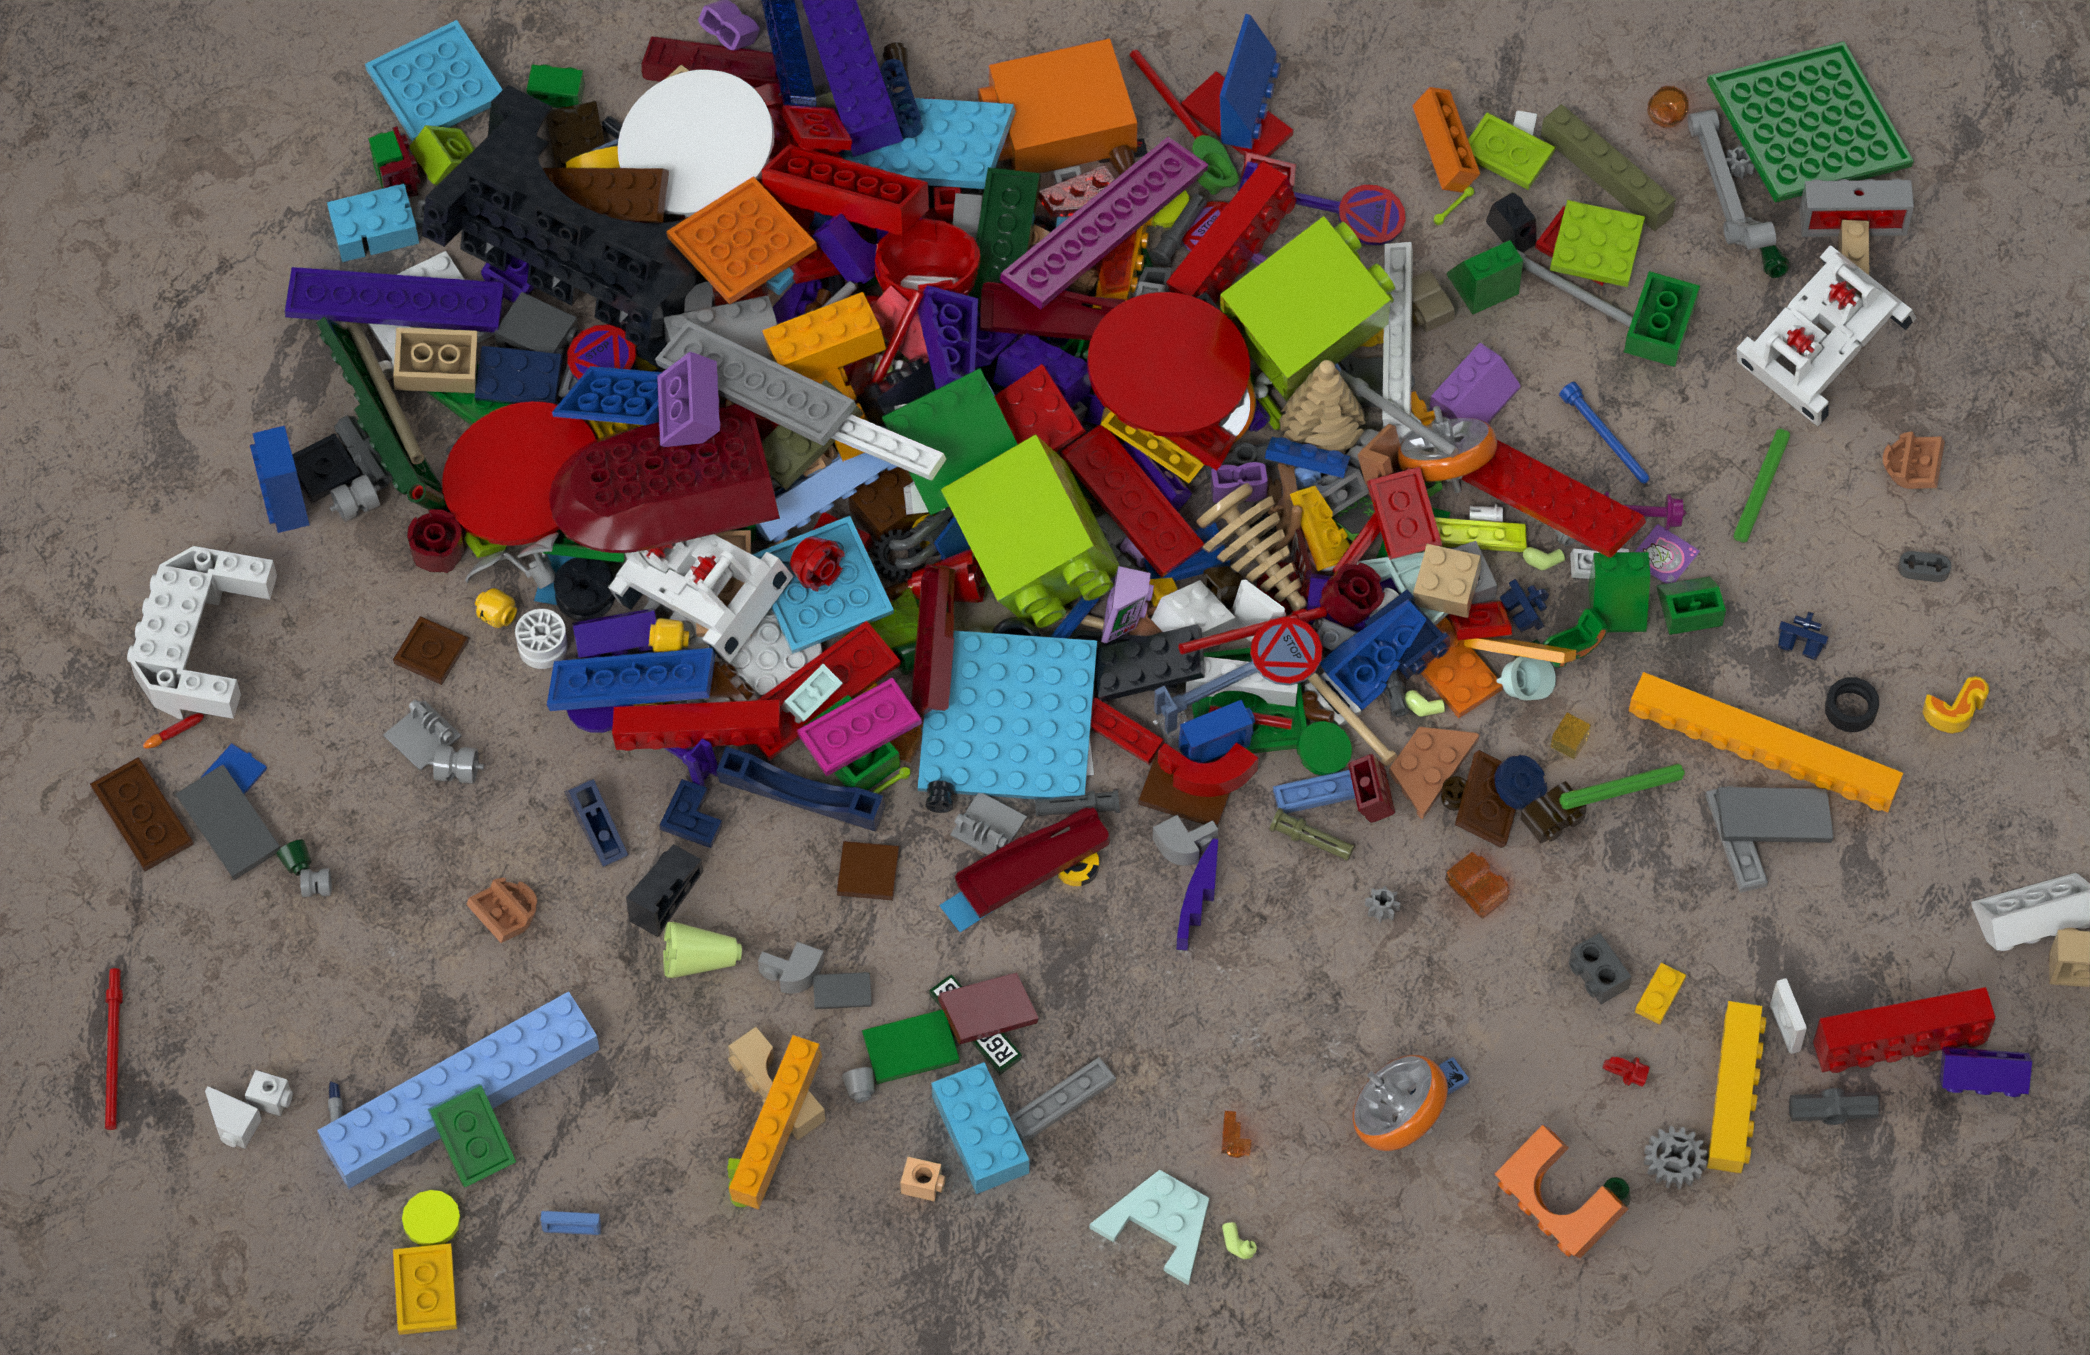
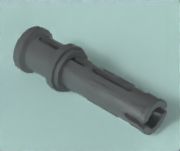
[1149,193,1207,267]
[1035,788,1120,817]

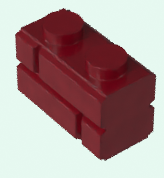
[1348,754,1395,823]

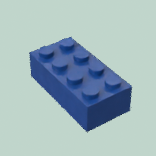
[250,425,310,533]

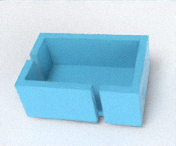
[327,184,419,262]

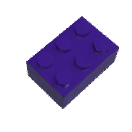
[993,333,1091,407]

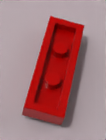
[1090,697,1165,765]

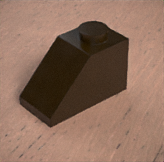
[1203,566,1244,610]

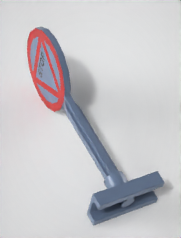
[1154,617,1322,734]

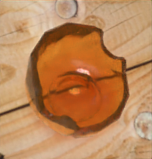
[1647,86,1689,128]

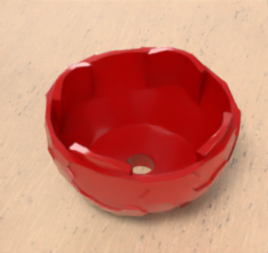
[875,218,980,302]

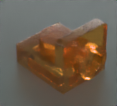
[890,723,923,763]
[1221,1110,1252,1158]

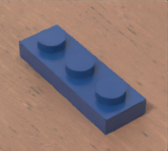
[1265,437,1351,478]

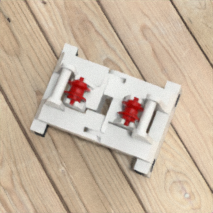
[1737,245,1916,426]
[608,534,794,663]

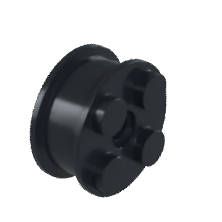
[554,557,615,621]

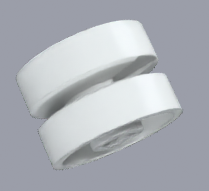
[515,609,568,669]

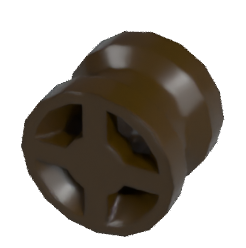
[1441,776,1467,811]

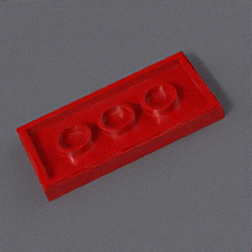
[1181,71,1293,158]

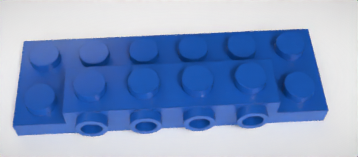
[547,648,716,711]

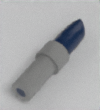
[328,1081,343,1122]

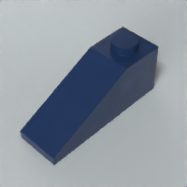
[564,779,628,867]

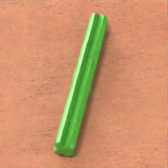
[1733,428,1790,543]
[1559,764,1685,809]

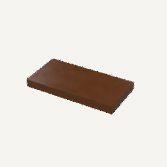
[90,757,194,872]

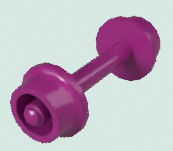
[1603,491,1687,531]

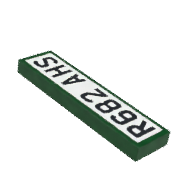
[929,974,1022,1075]

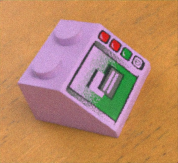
[1101,566,1154,643]

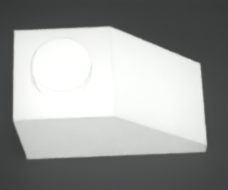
[205,1087,262,1149]

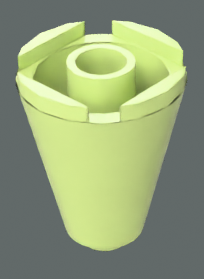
[663,922,742,978]

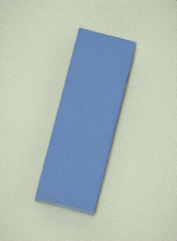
[1273,770,1356,814]

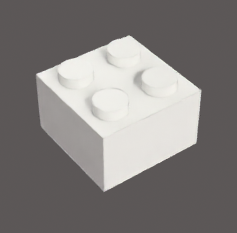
[1151,580,1235,638]

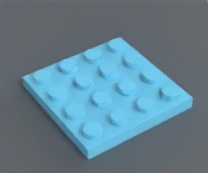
[365,20,503,142]
[752,516,894,654]

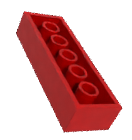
[762,144,929,236]
[1166,161,1297,305]
[1813,987,1996,1073]

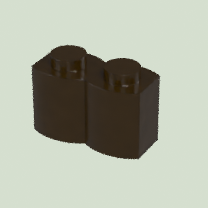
[1520,781,1586,843]

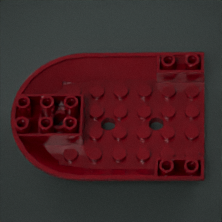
[549,404,780,553]

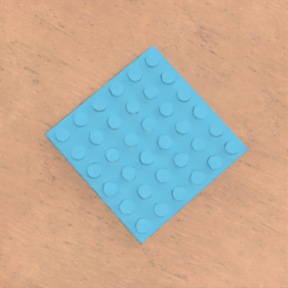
[918,631,1097,800]

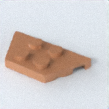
[1389,727,1480,819]

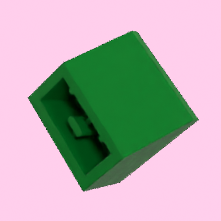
[1656,576,1726,635]

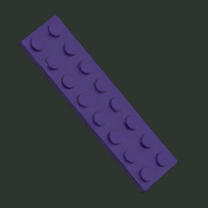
[285,267,505,333]

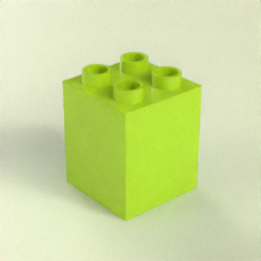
[1220,216,1396,402]
[941,435,1120,628]

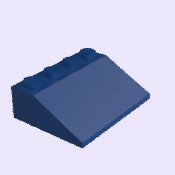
[1220,14,1281,149]
[552,366,662,425]

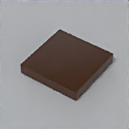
[393,616,469,685]
[837,841,899,901]

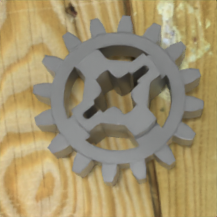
[1644,1126,1707,1189]

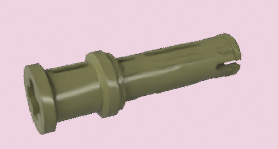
[1269,808,1355,861]

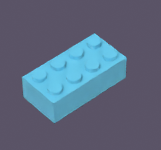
[931,1062,1029,1194]

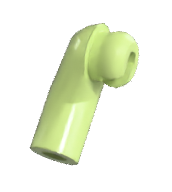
[1523,547,1565,570]
[1405,690,1445,717]
[1222,1222,1257,1259]

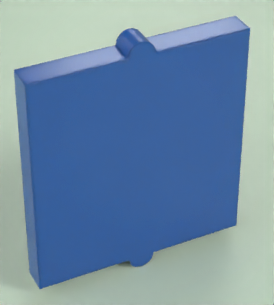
[934,516,971,560]
[202,743,267,795]

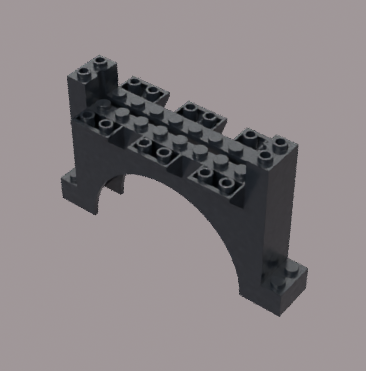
[422,85,708,350]

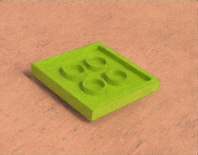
[1550,200,1645,287]

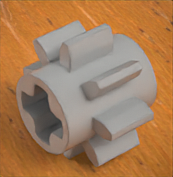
[1726,145,1755,179]
[1365,886,1400,923]

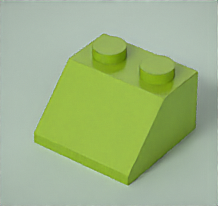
[410,125,475,185]

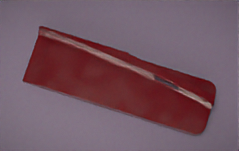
[641,36,790,88]
[979,282,1126,341]
[911,564,955,717]
[955,807,1110,919]

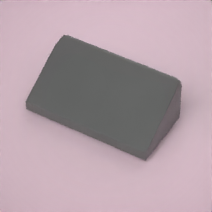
[813,972,871,1009]

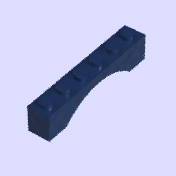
[716,746,885,832]

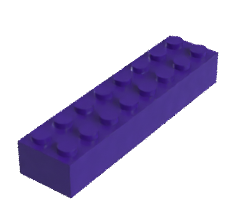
[802,0,903,157]

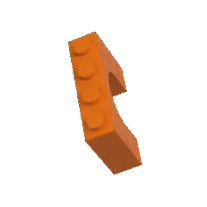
[1495,1125,1629,1258]

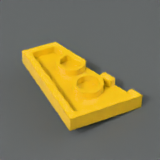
[1290,486,1350,571]

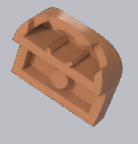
[1883,432,1945,489]
[466,878,537,943]

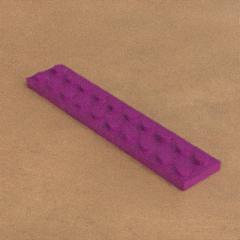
[1000,137,1209,309]

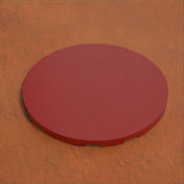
[1087,292,1250,437]
[442,402,596,546]

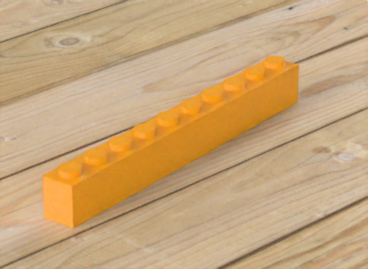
[1629,672,1903,812]

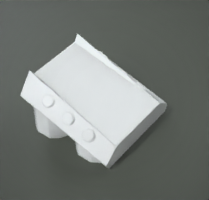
[1229,579,1286,643]

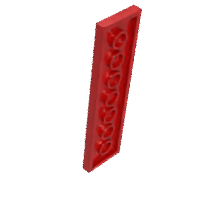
[1461,440,1646,558]

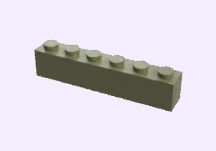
[1541,104,1676,232]

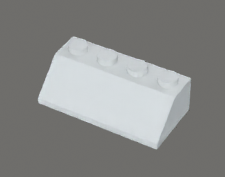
[1971,873,2090,951]

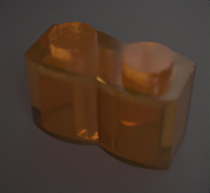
[1445,852,1510,919]

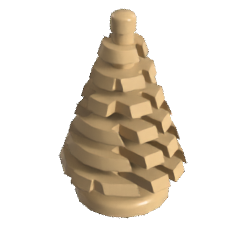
[1280,360,1366,454]
[1196,483,1308,611]

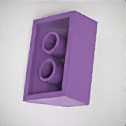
[1429,343,1521,424]
[657,351,720,447]

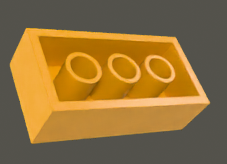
[762,292,886,379]

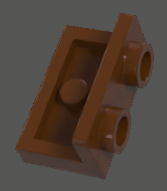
[704,661,758,703]

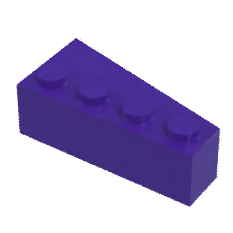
[917,285,978,389]

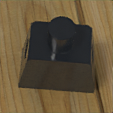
[1486,192,1537,252]

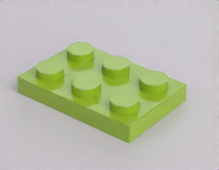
[1468,113,1555,190]

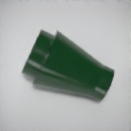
[1759,245,1789,278]

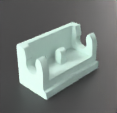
[781,664,843,723]

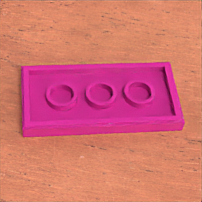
[797,677,922,776]

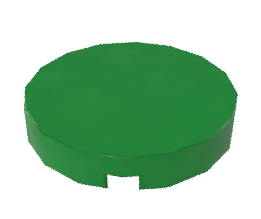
[1296,721,1352,776]

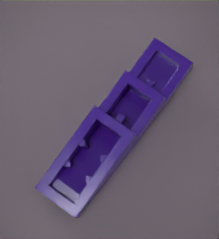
[1176,838,1218,951]

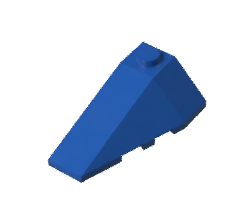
[1320,599,1427,711]

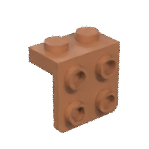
[1357,424,1400,495]

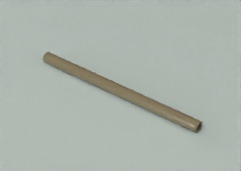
[345,322,424,464]

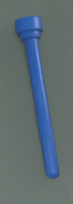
[1559,381,1649,484]

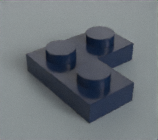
[659,779,722,848]

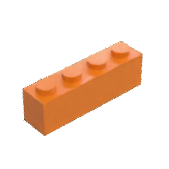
[1412,87,1480,193]

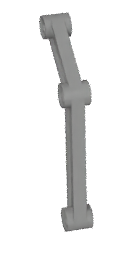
[1688,109,1776,250]

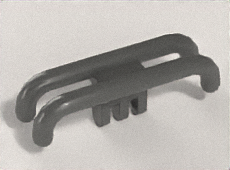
[889,506,954,569]

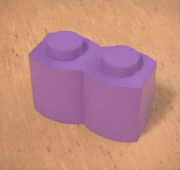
[698,0,760,51]
[1211,462,1268,503]

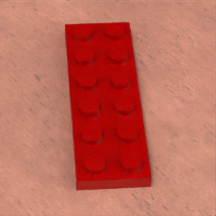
[1059,424,1205,578]
[756,621,901,761]

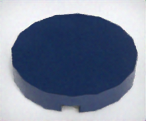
[1494,755,1547,810]

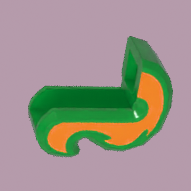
[1542,608,1608,668]

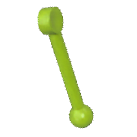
[1434,187,1474,225]
[871,767,910,794]

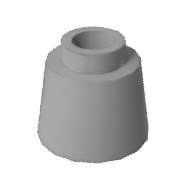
[842,1067,874,1103]

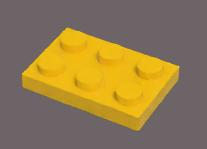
[393,1243,457,1335]

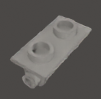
[1313,618,1358,650]

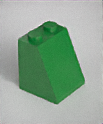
[1447,240,1523,315]
[1588,552,1650,632]

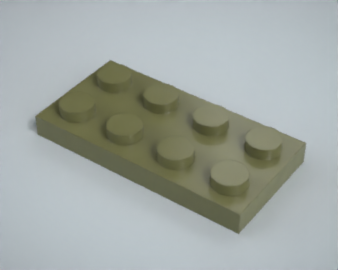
[761,379,863,490]

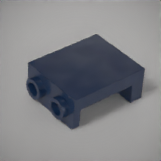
[1364,589,1450,679]

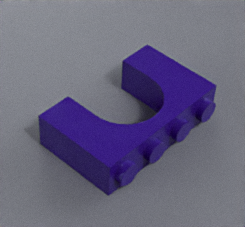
[812,169,921,284]

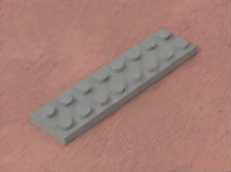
[655,321,857,446]

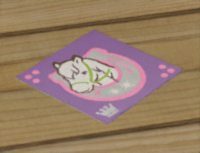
[1635,524,1700,584]

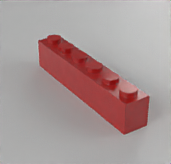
[612,700,783,751]

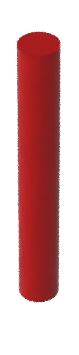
[1209,705,1292,730]

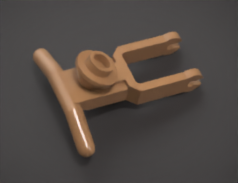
[1267,462,1305,555]

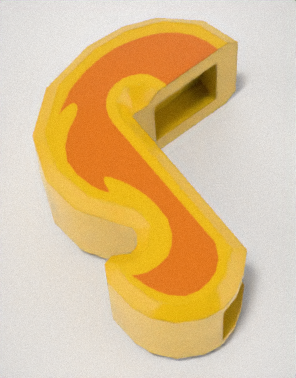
[1922,676,1989,734]

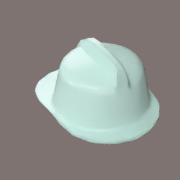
[1497,656,1556,701]

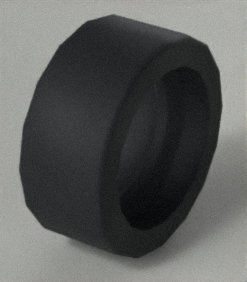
[1825,677,1879,732]

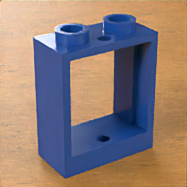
[1178,700,1255,763]

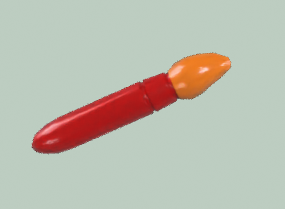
[143,713,204,749]

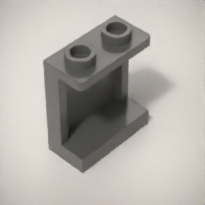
[494,292,580,361]

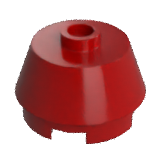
[790,536,845,591]

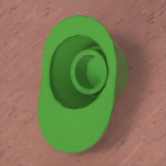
[1192,135,1239,195]

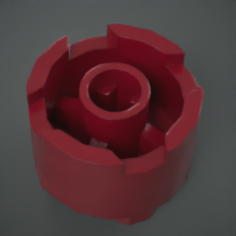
[407,509,465,573]
[1319,563,1385,627]

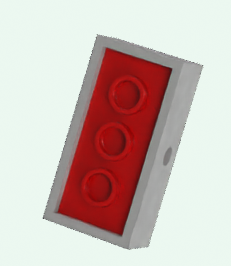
[1799,179,1914,237]

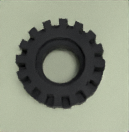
[872,530,924,583]

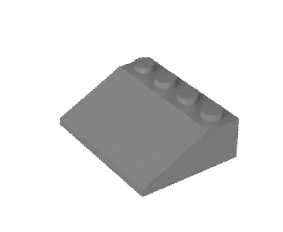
[664,295,777,361]

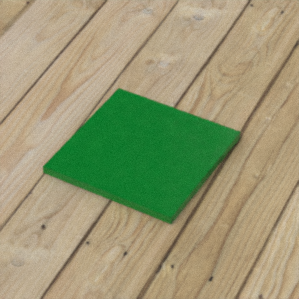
[1706,41,1914,203]

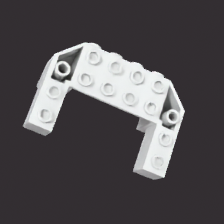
[127,546,277,719]

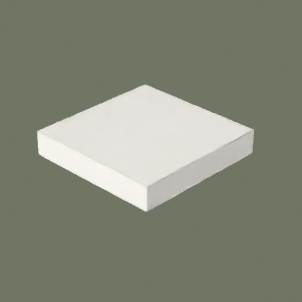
[1770,978,1807,1054]

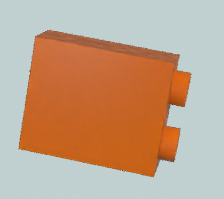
[978,38,1137,173]

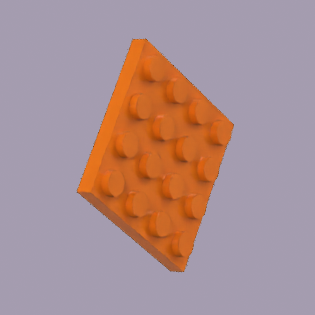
[666,176,817,304]

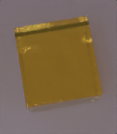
[1550,712,1591,759]

